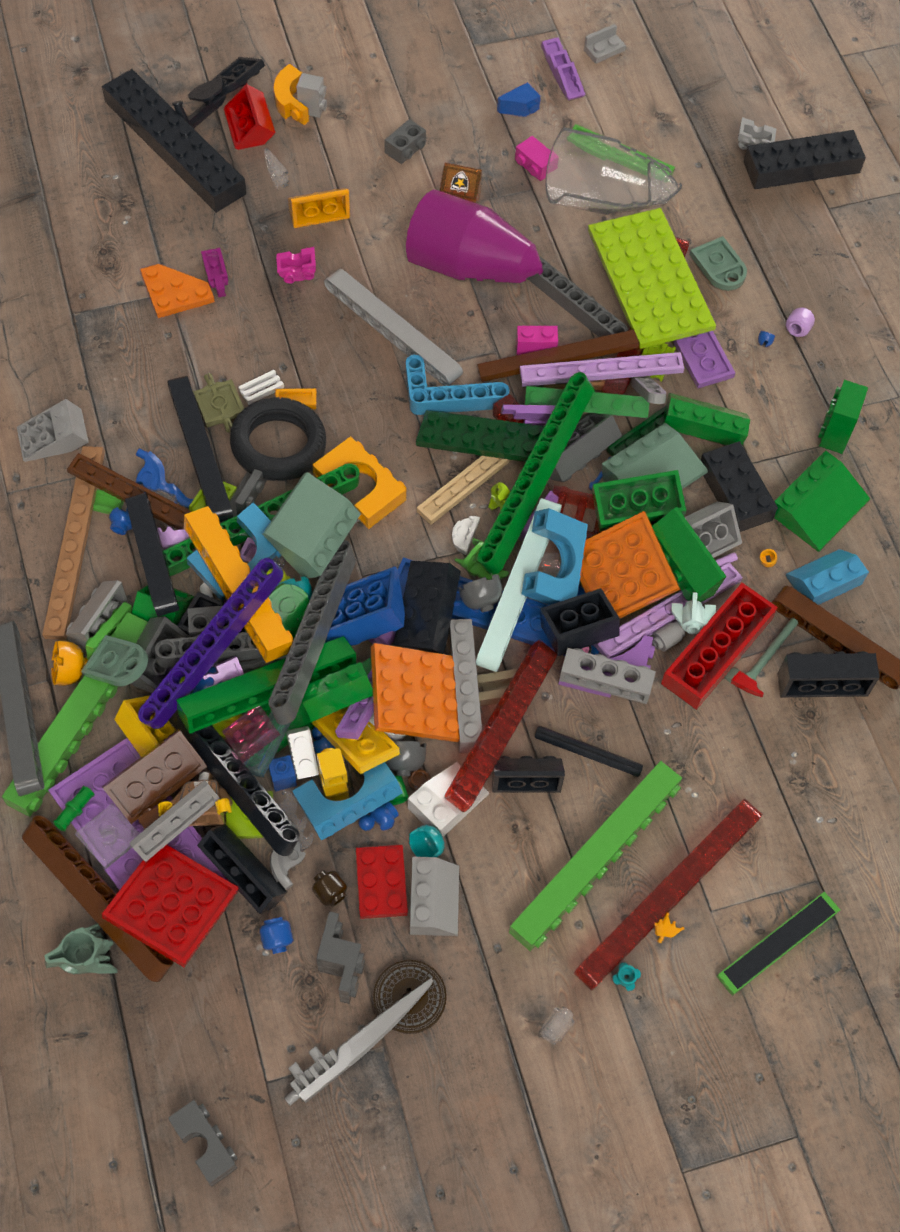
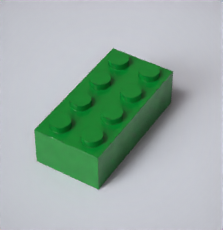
[592,470,686,532]

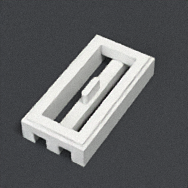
[238,370,284,405]

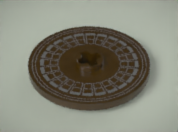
[373,960,447,1034]

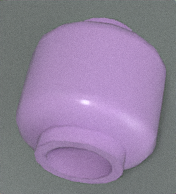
[786,307,815,337]

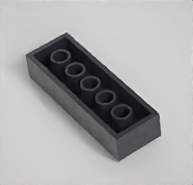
[743,130,866,190]

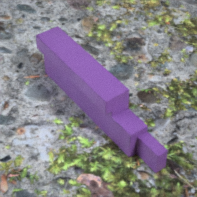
[501,405,555,426]

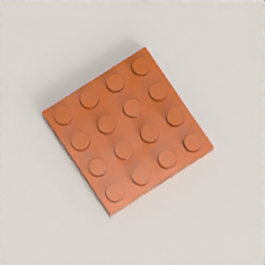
[580,511,680,619]
[371,643,460,742]

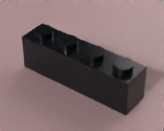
[197,824,288,914]

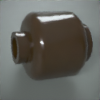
[312,870,347,907]

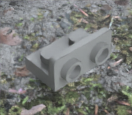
[584,24,626,64]

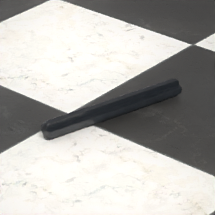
[535,726,643,777]

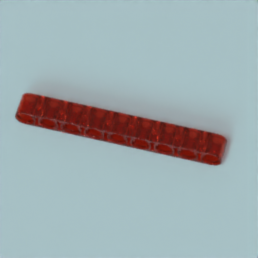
[444,640,557,813]

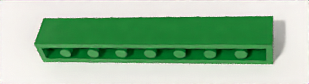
[176,636,356,733]

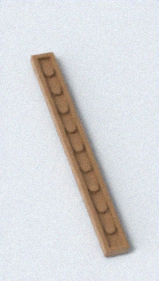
[42,446,105,640]

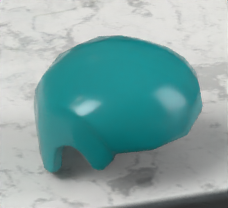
[409,824,445,858]

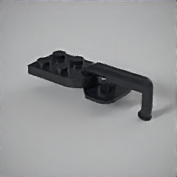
[172,57,265,129]

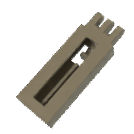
[477,668,530,706]

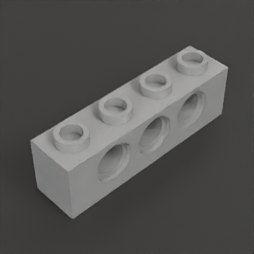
[559,648,656,704]

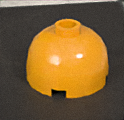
[51,641,88,686]

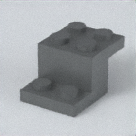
[316,911,365,1004]

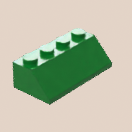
[662,393,750,445]
[652,507,727,602]

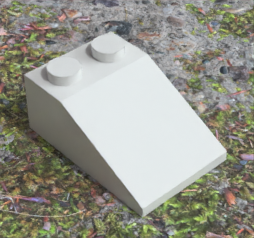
[408,762,489,837]

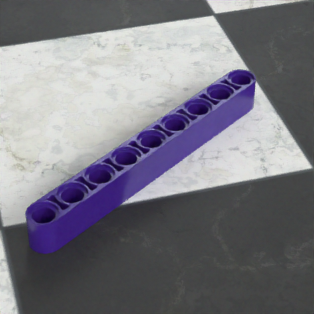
[138,558,284,729]

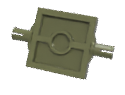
[193,373,244,433]

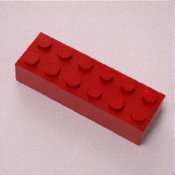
[661,583,778,710]

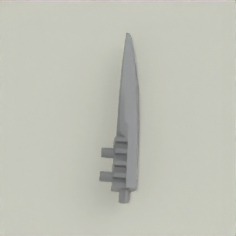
[284,978,433,1106]

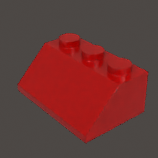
[223,84,275,150]

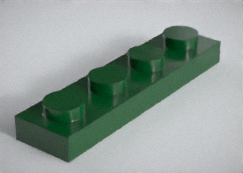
[607,406,666,457]

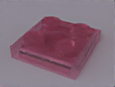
[222,706,281,763]

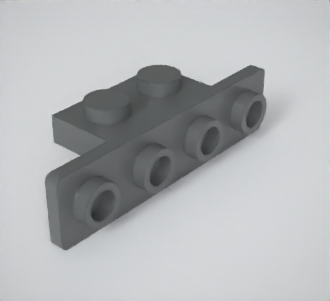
[220,469,267,533]

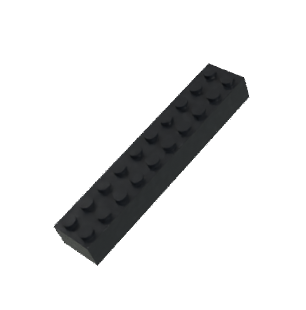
[102,69,246,213]

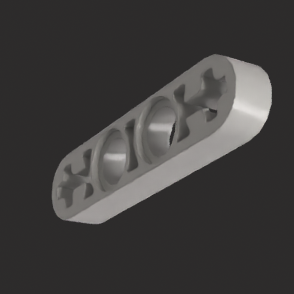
[631,376,667,404]

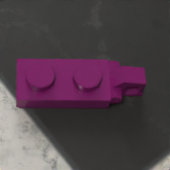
[201,248,228,298]

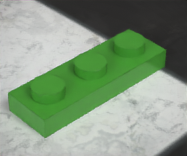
[85,602,132,660]

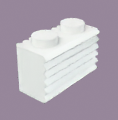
[286,726,319,779]

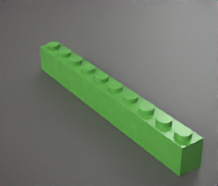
[2,612,148,817]
[509,761,682,952]

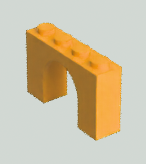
[313,436,407,529]

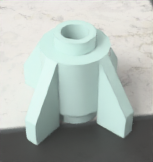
[671,592,716,634]

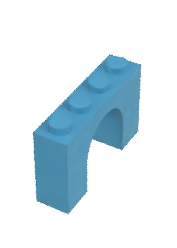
[187,502,282,602]
[521,508,588,605]
[292,762,403,841]

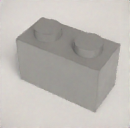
[297,73,327,118]

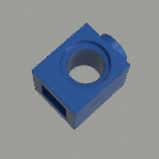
[268,755,297,792]

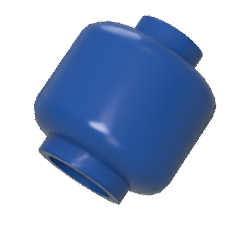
[259,917,293,954]

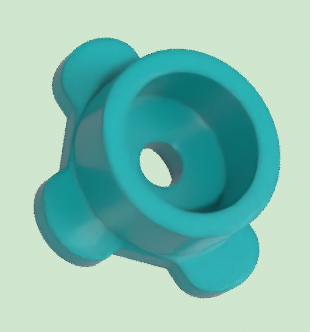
[613,962,641,991]

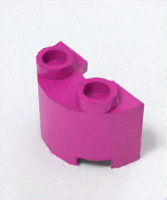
[276,247,316,284]

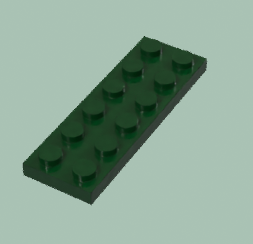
[416,410,545,462]

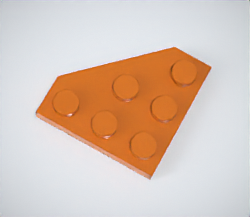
[140,264,215,318]

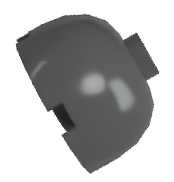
[458,574,503,613]
[385,741,426,776]

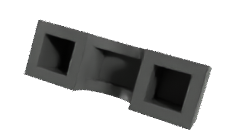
[168,1100,238,1187]

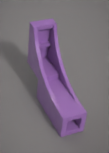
[558,635,655,698]

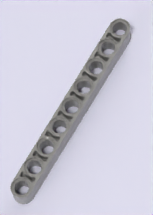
[324,269,463,386]

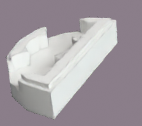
[452,516,480,555]

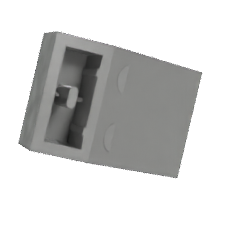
[17,399,89,462]

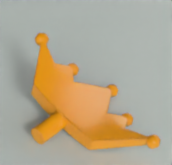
[654,912,684,943]

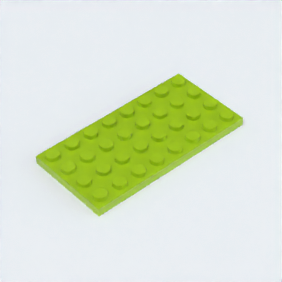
[588,208,716,349]

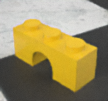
[317,748,349,801]

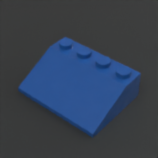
[325,566,405,646]

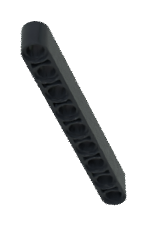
[167,376,233,522]
[168,709,300,856]

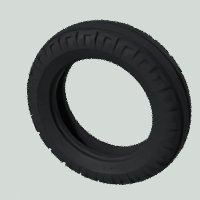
[230,397,326,481]

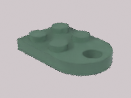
[689,236,747,291]
[81,635,148,686]

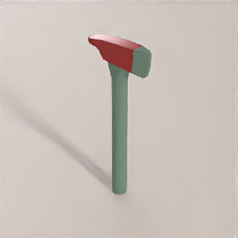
[725,618,798,697]

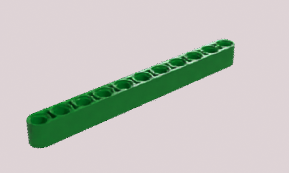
[477,372,594,575]
[164,463,360,576]

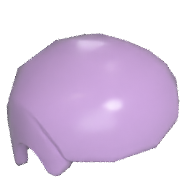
[157,526,189,550]

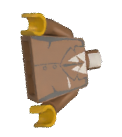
[158,772,233,826]

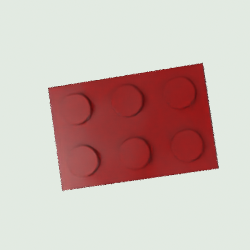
[356,845,408,919]

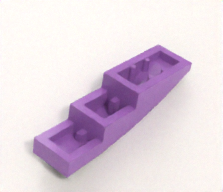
[541,37,585,100]

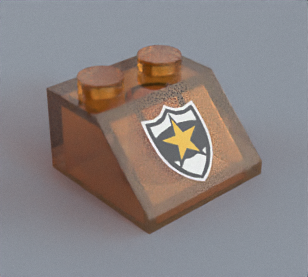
[439,163,482,204]

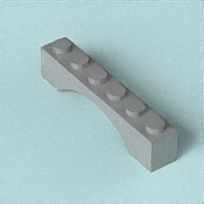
[449,619,483,753]

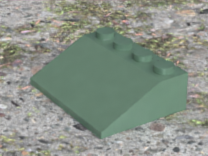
[602,423,708,489]
[263,472,361,578]

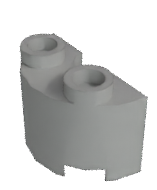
[738,117,777,150]

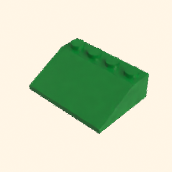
[774,450,870,552]

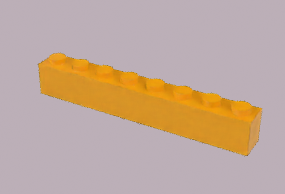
[184,506,293,663]

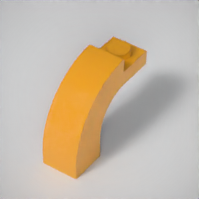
[274,64,309,125]

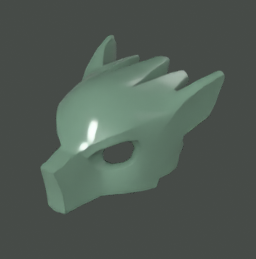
[44,923,118,974]

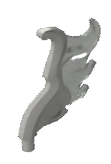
[270,790,314,890]

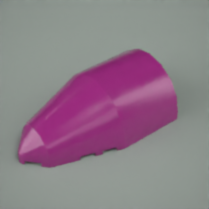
[406,189,543,283]

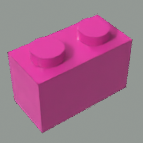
[515,136,558,181]
[516,326,558,355]

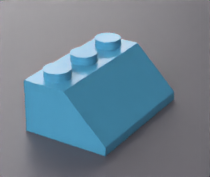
[786,549,869,605]

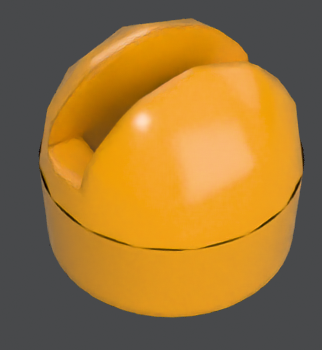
[760,549,777,568]

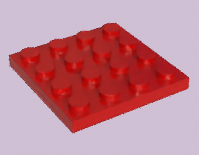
[102,845,239,968]

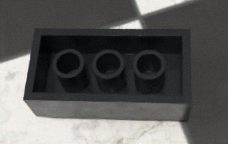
[701,441,778,532]
[393,560,461,654]
[777,651,880,698]

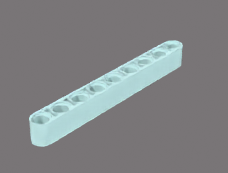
[476,498,562,672]

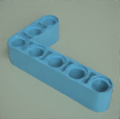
[406,355,510,415]

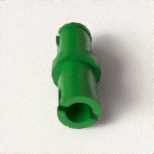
[53,786,95,832]

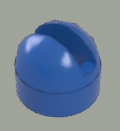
[758,331,775,347]

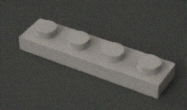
[129,780,220,862]

